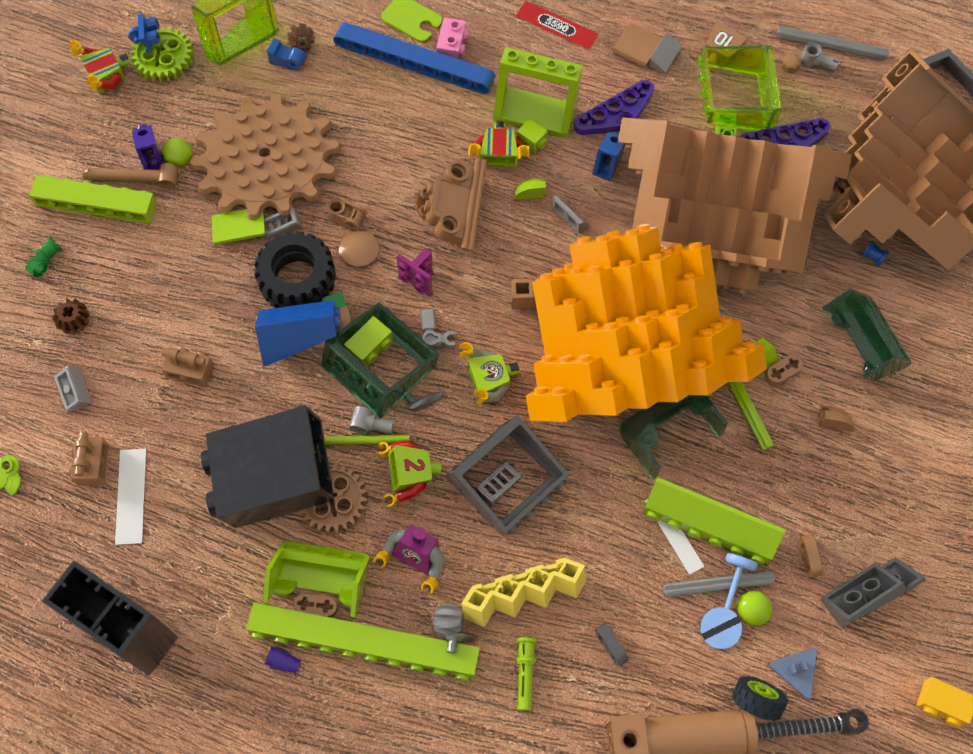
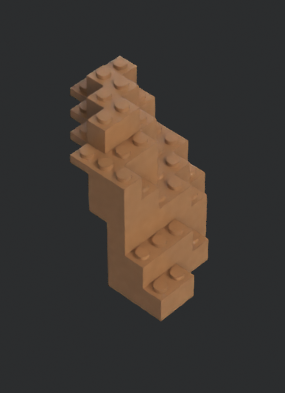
[823,49,973,270]
[618,118,852,293]

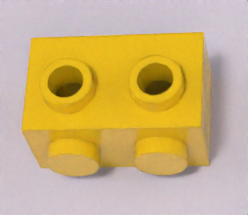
[916,677,973,728]

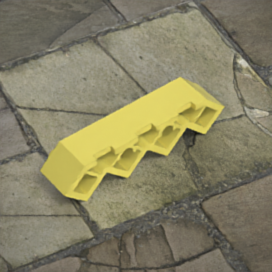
[461,558,586,627]

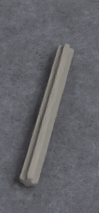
[777,26,889,60]

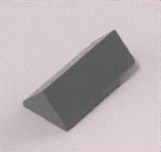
[821,557,926,628]

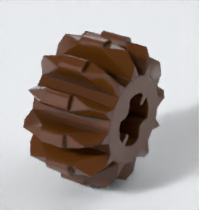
[52,298,90,334]

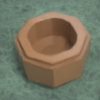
[782,54,801,73]

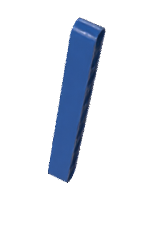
[333,22,496,94]

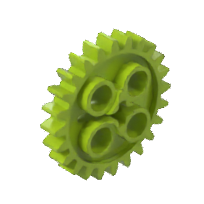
[130,26,194,82]

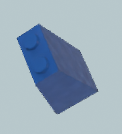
[255,300,341,366]

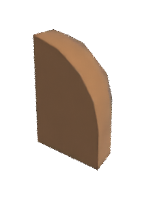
[820,405,854,431]

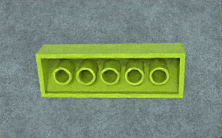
[642,477,786,565]

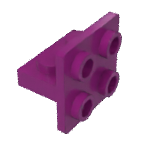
[397,248,433,297]

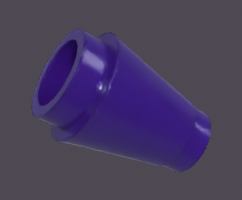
[265,647,301,674]

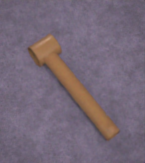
[82,163,178,189]

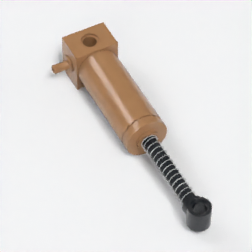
[605,709,869,754]

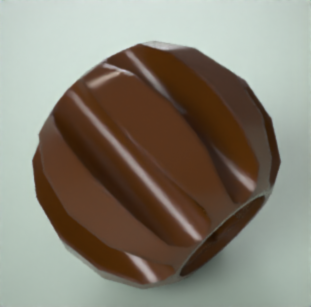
[287,23,315,51]

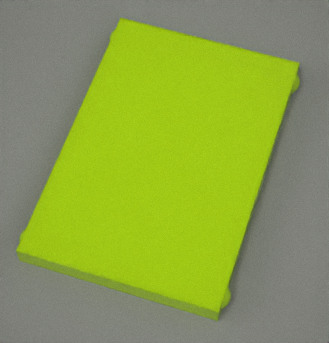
[211,209,266,245]

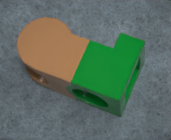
[322,292,352,335]

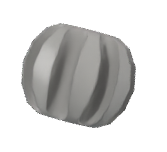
[433,604,464,639]

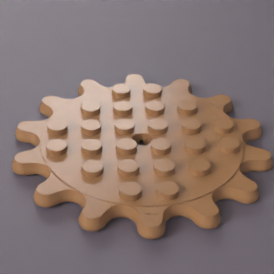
[190,93,341,220]

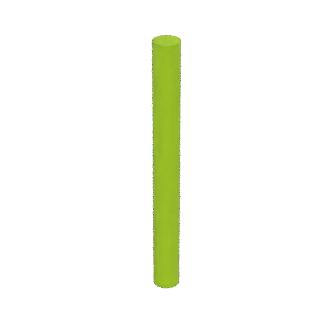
[324,435,410,445]

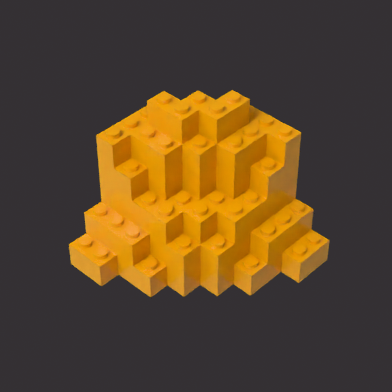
[526,224,767,422]

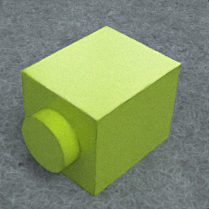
[517,118,548,155]

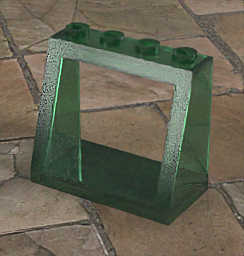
[321,302,439,418]

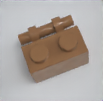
[161,347,214,388]
[69,432,108,486]

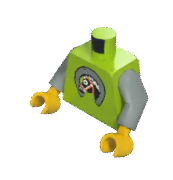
[459,342,520,406]

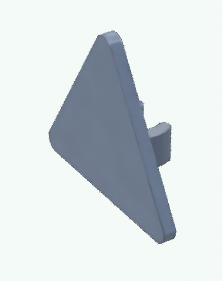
[769,648,817,699]

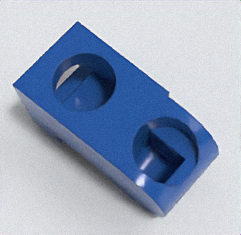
[267,38,307,71]

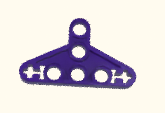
[574,80,654,135]
[740,118,831,147]

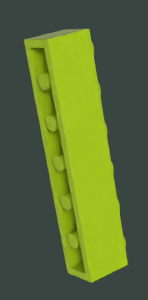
[29,175,157,224]

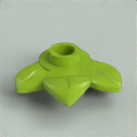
[0,455,21,496]

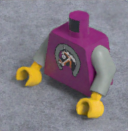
[373,525,444,594]

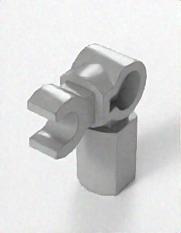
[421,309,456,350]

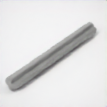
[663,571,775,597]

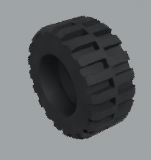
[254,231,336,308]

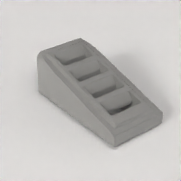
[261,206,303,240]
[476,462,522,507]

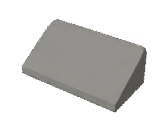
[648,32,682,74]
[552,195,589,233]
[54,366,92,413]

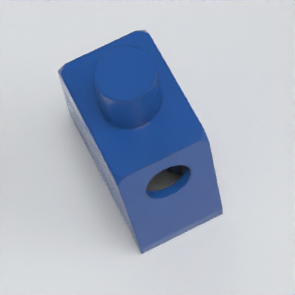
[592,132,625,181]

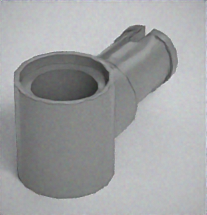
[801,42,840,72]
[349,406,394,434]

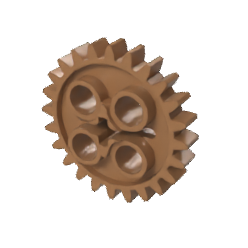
[298,463,368,535]

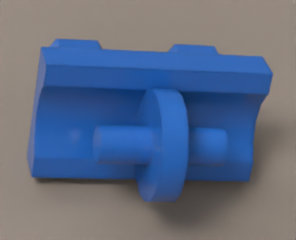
[128,13,161,53]

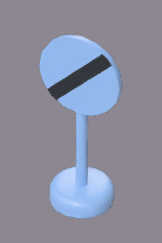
[700,553,758,649]

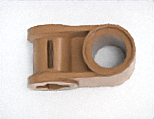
[327,198,367,231]

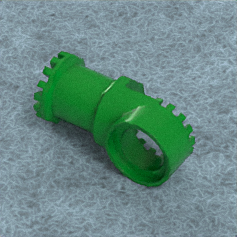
[25,237,63,278]

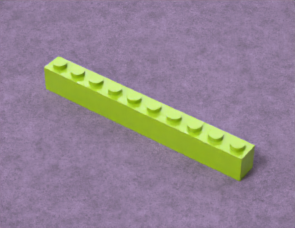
[246,602,480,681]

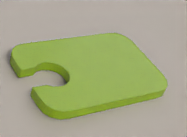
[381,0,442,43]

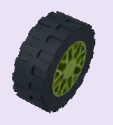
[732,676,788,721]

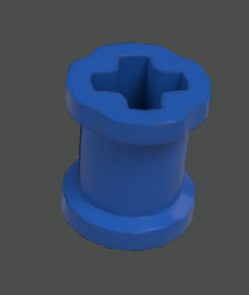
[862,241,890,267]

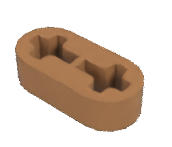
[765,355,803,386]
[799,534,823,578]
[294,593,338,618]

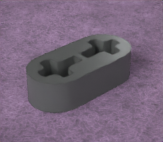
[595,623,629,667]

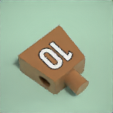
[703,22,748,68]

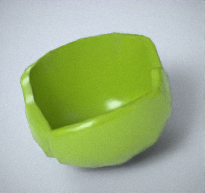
[161,138,192,167]
[736,591,772,626]

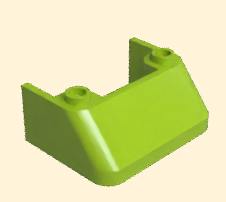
[263,541,369,617]

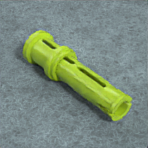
[516,637,537,711]

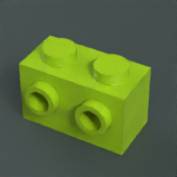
[344,316,393,368]

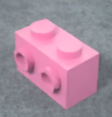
[436,17,469,59]

